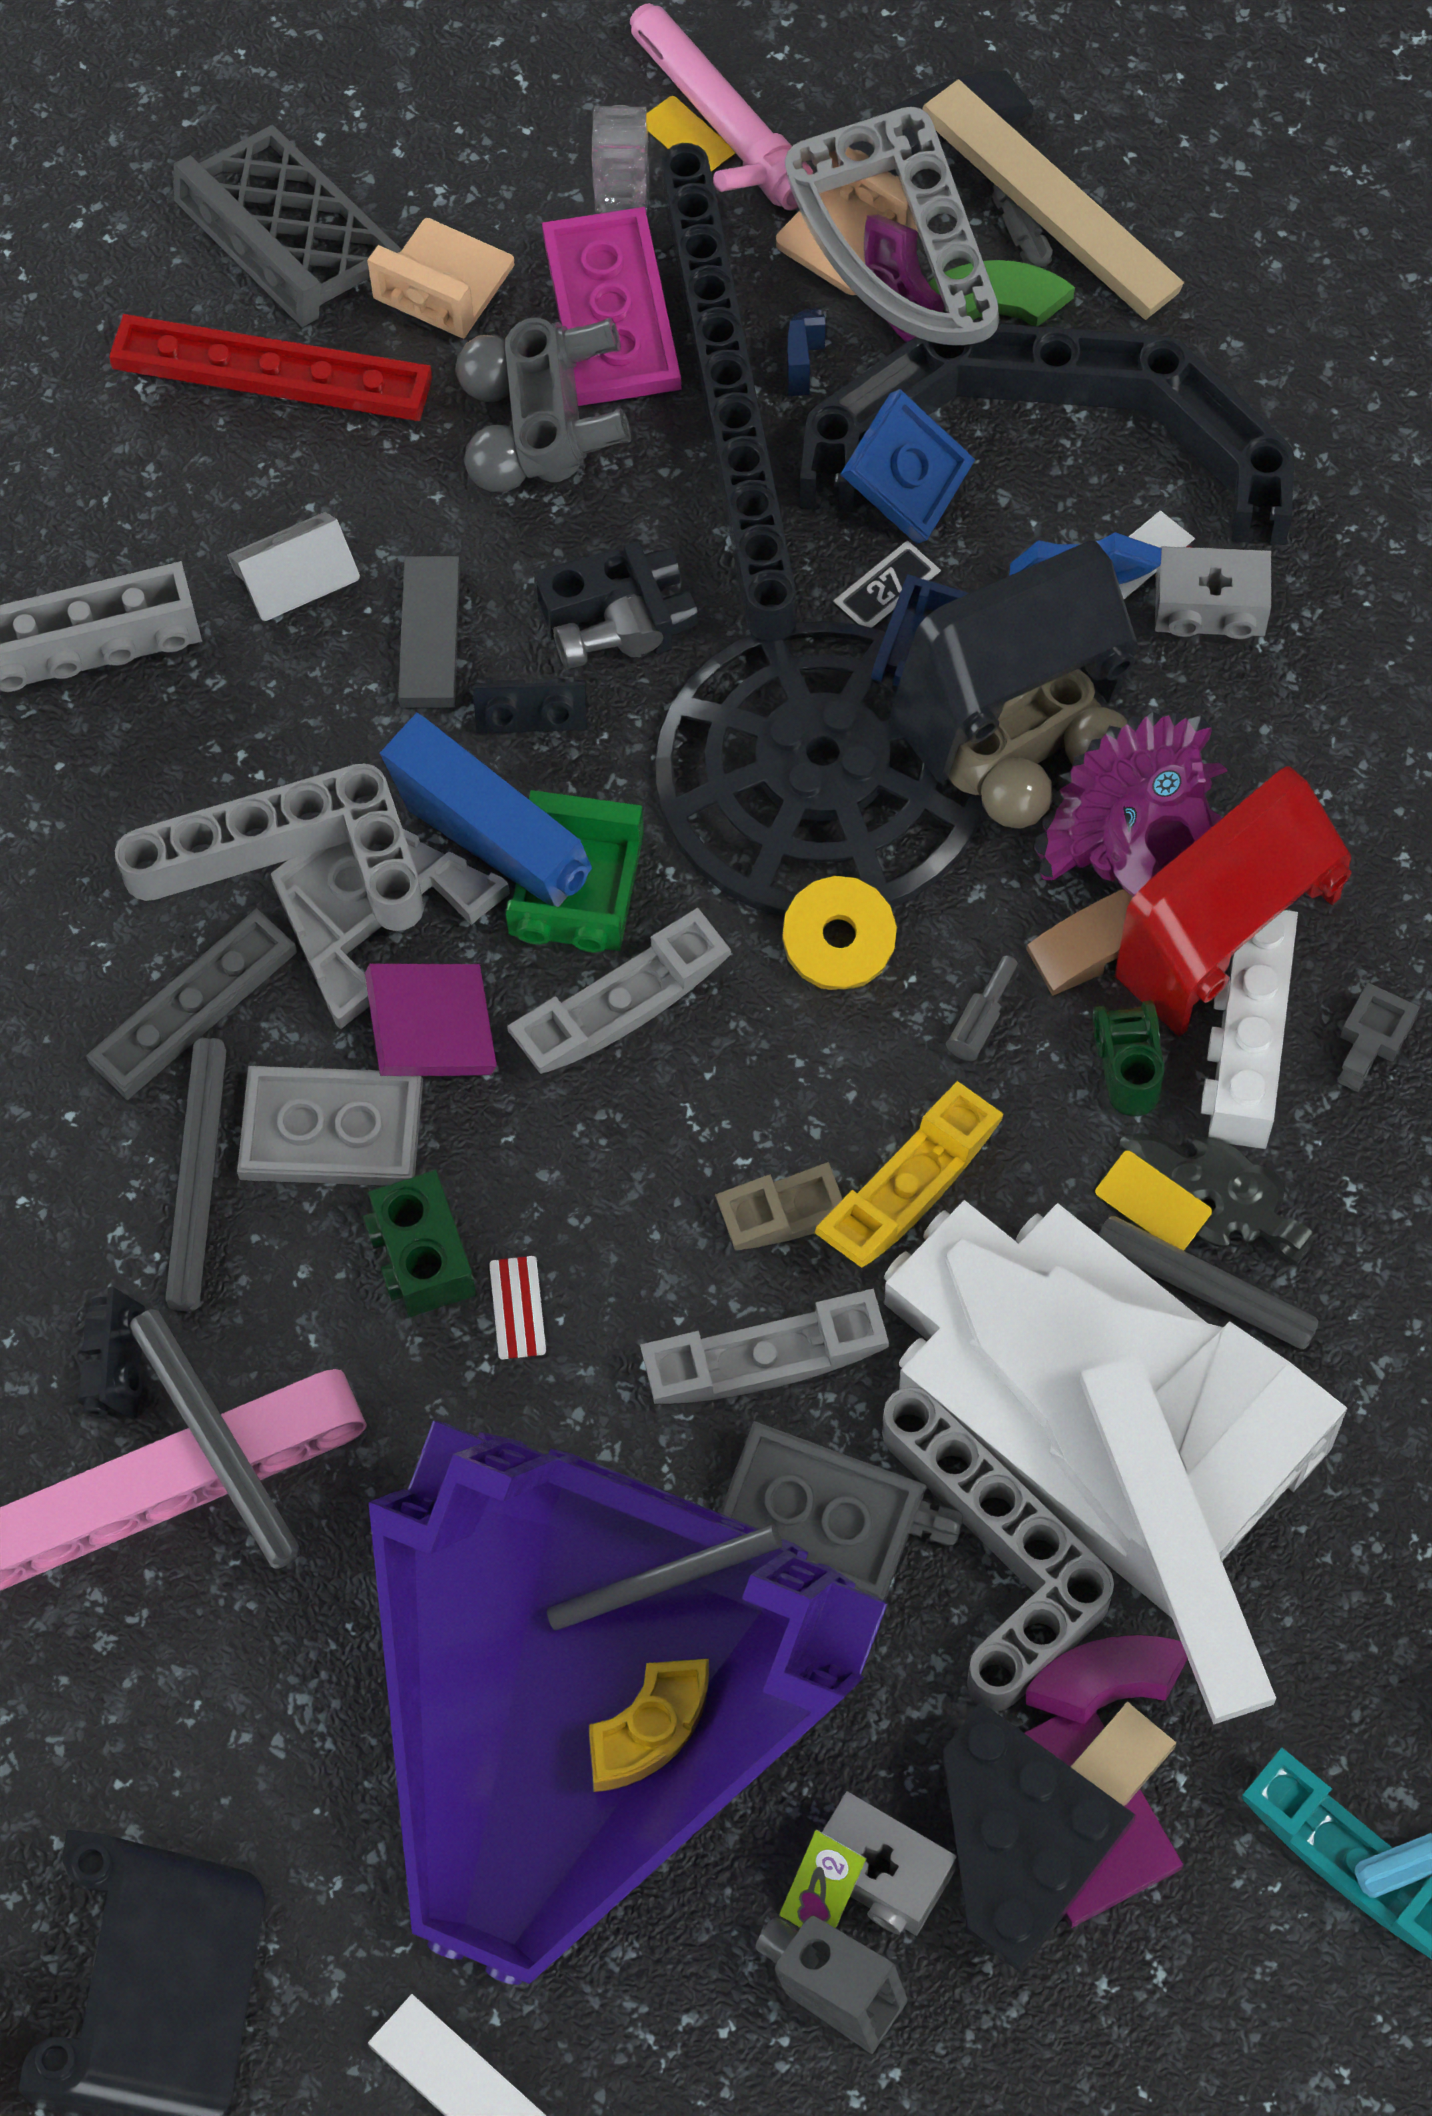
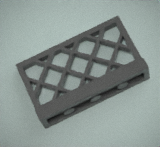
[174,124,402,327]

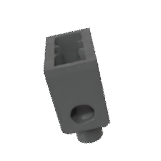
[756,1916,908,2054]

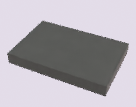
[720,1421,927,1601]

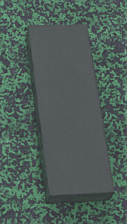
[398,556,460,708]

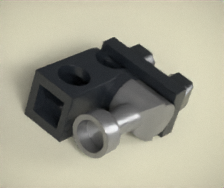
[534,541,697,670]

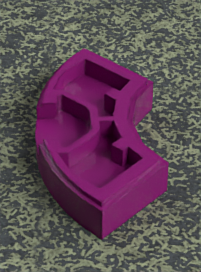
[864,214,944,342]
[1026,1635,1188,1724]

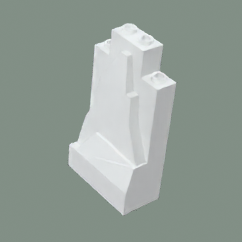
[884,1200,1347,1618]

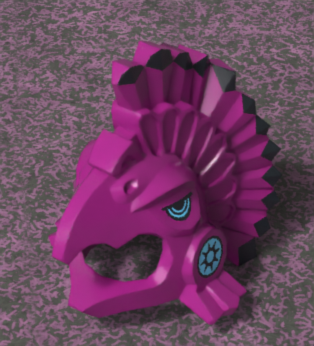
[1034,711,1228,897]

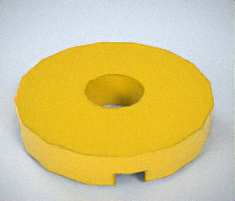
[782,876,897,990]

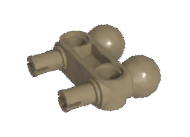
[948,669,1128,829]

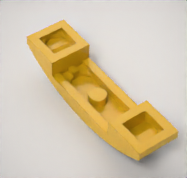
[815,1081,1004,1268]

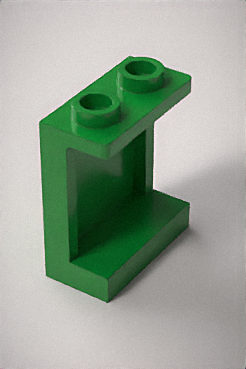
[506,790,644,953]

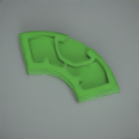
[928,260,1075,327]

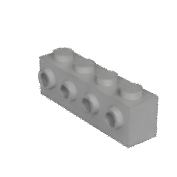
[0,561,202,692]

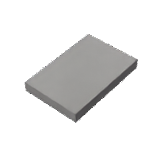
[237,1066,423,1186]

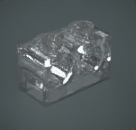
[592,105,649,219]

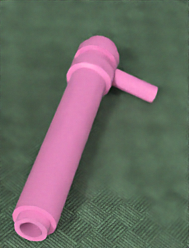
[630,3,813,210]

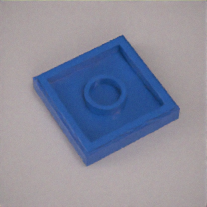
[840,389,975,544]

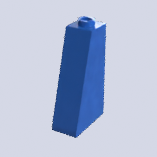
[380,712,592,907]

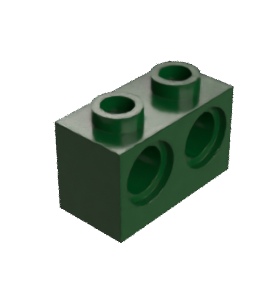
[363,1170,476,1318]

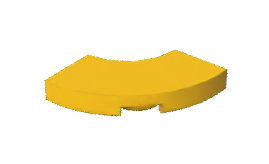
[589,1659,709,1792]

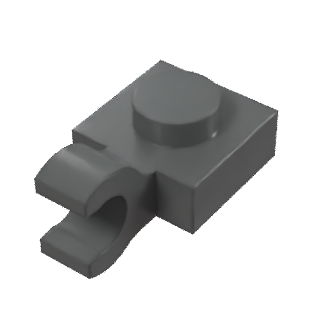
[1337,982,1420,1092]

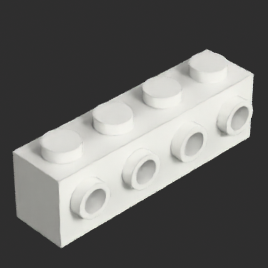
[1201,910,1298,1149]

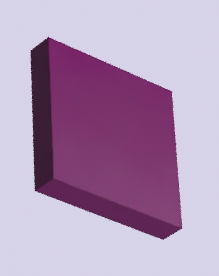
[365,964,497,1076]

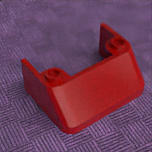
[1115,766,1352,1037]

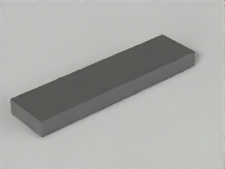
[86,908,297,1100]

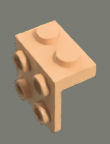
[776,147,918,295]

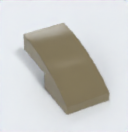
[715,1162,843,1250]

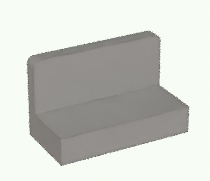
[227,512,360,621]

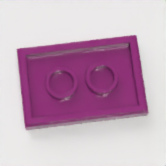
[1025,1712,1183,1928]

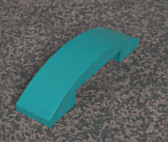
[1241,1748,1432,1959]

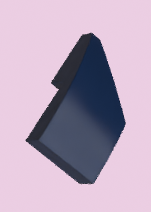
[787,308,825,397]

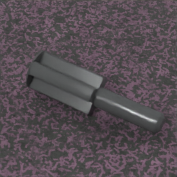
[946,955,1018,1061]

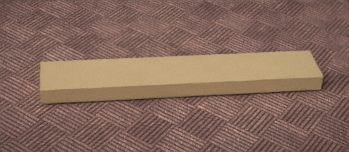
[922,79,1184,320]

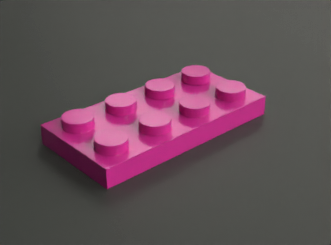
[542,207,682,406]

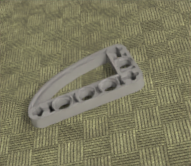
[785,107,999,345]

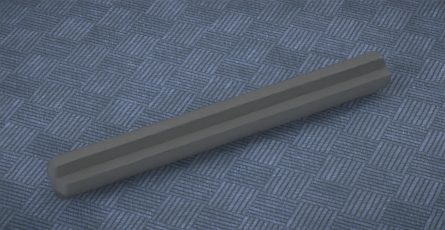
[165,1038,226,1312]
[130,1309,300,1569]

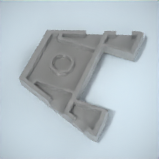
[271,828,510,1029]

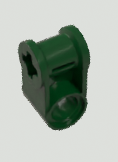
[1093,1000,1164,1117]

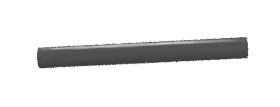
[547,1524,782,1631]

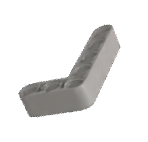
[115,763,424,931]
[882,1387,1114,1712]

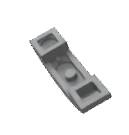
[507,908,731,1074]
[640,1289,889,1404]

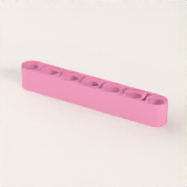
[0,1369,367,1590]

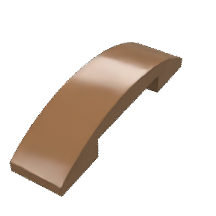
[1027,889,1133,996]

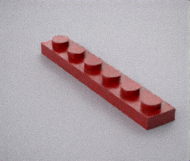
[109,314,432,421]

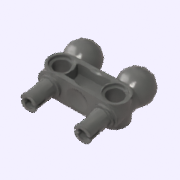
[455,317,631,493]

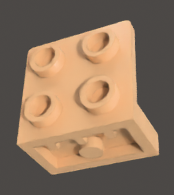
[367,218,515,339]

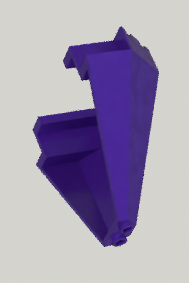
[369,1420,887,1985]

